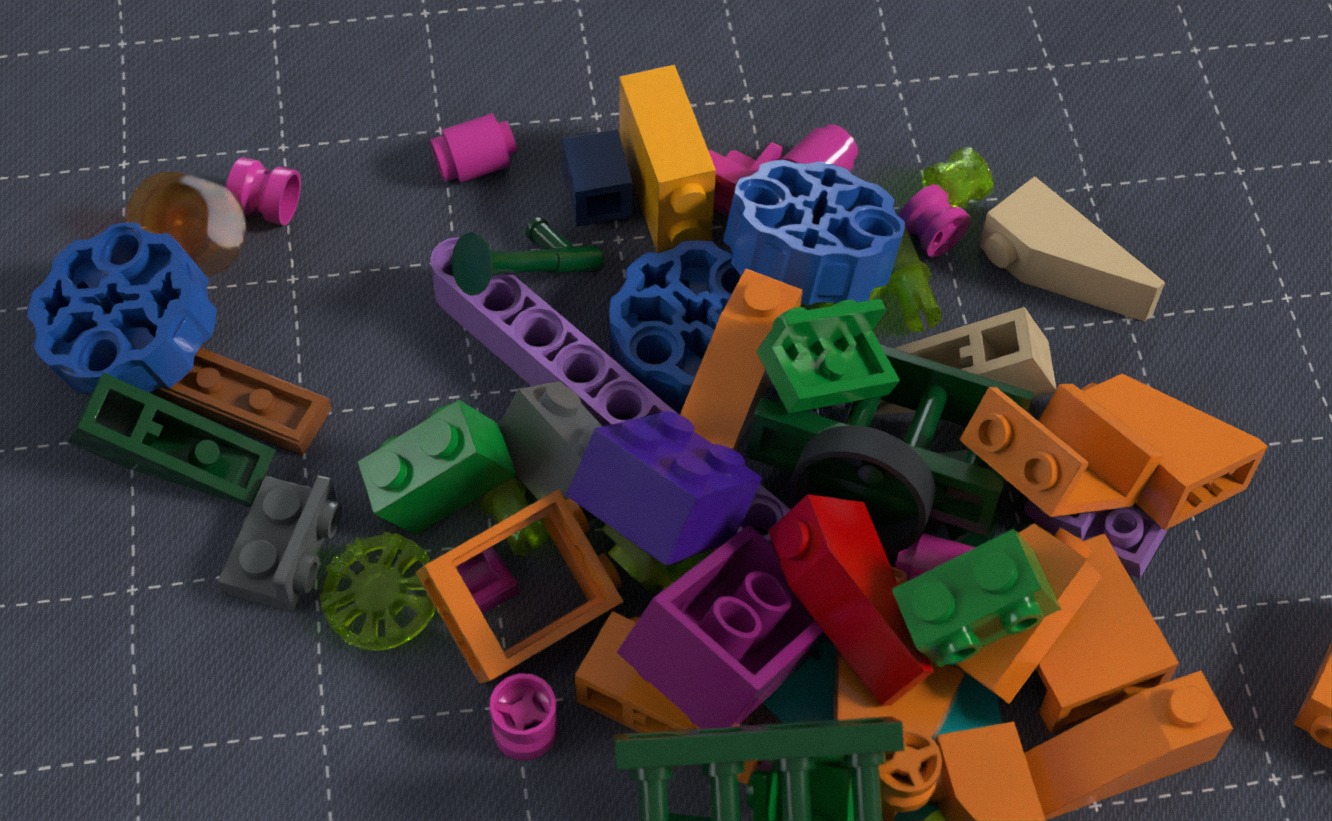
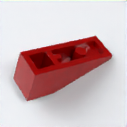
[768,494,934,706]

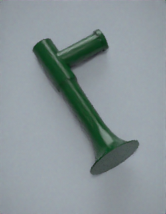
[452,217,603,296]

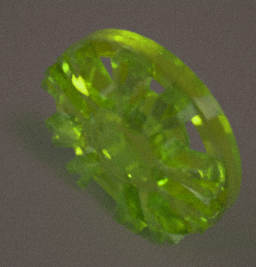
[319,532,436,651]

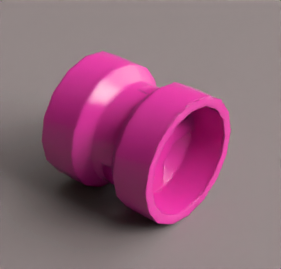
[225,157,301,226]
[489,674,558,761]

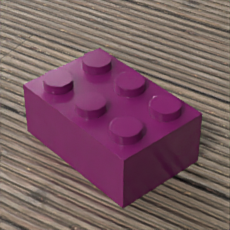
[616,525,827,729]

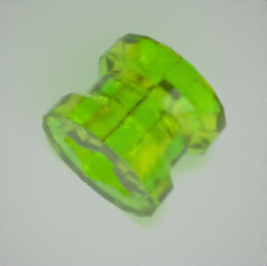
[922,147,994,210]

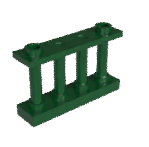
[746,345,1034,536]
[613,716,904,821]

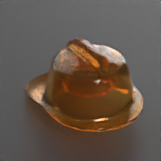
[126,171,246,276]

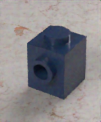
[562,129,632,227]

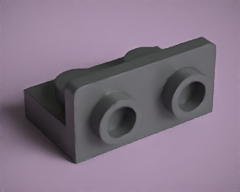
[218,475,342,613]

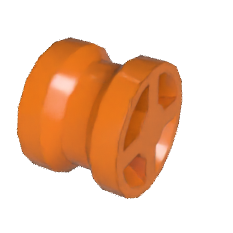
[879,727,942,812]

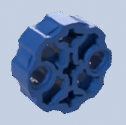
[723,159,905,305]
[27,222,217,394]
[609,240,742,415]

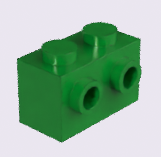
[358,400,517,535]
[891,529,1061,668]

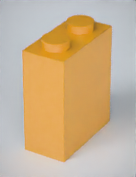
[619,65,716,253]

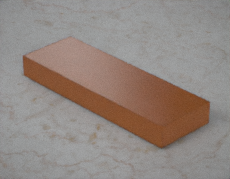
[149,347,332,456]

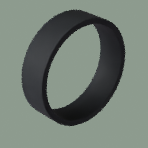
[789,426,936,555]

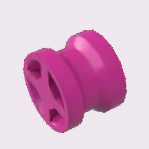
[899,184,971,257]

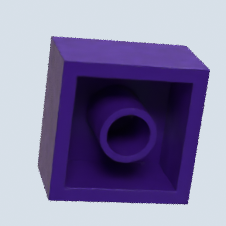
[566,411,763,566]

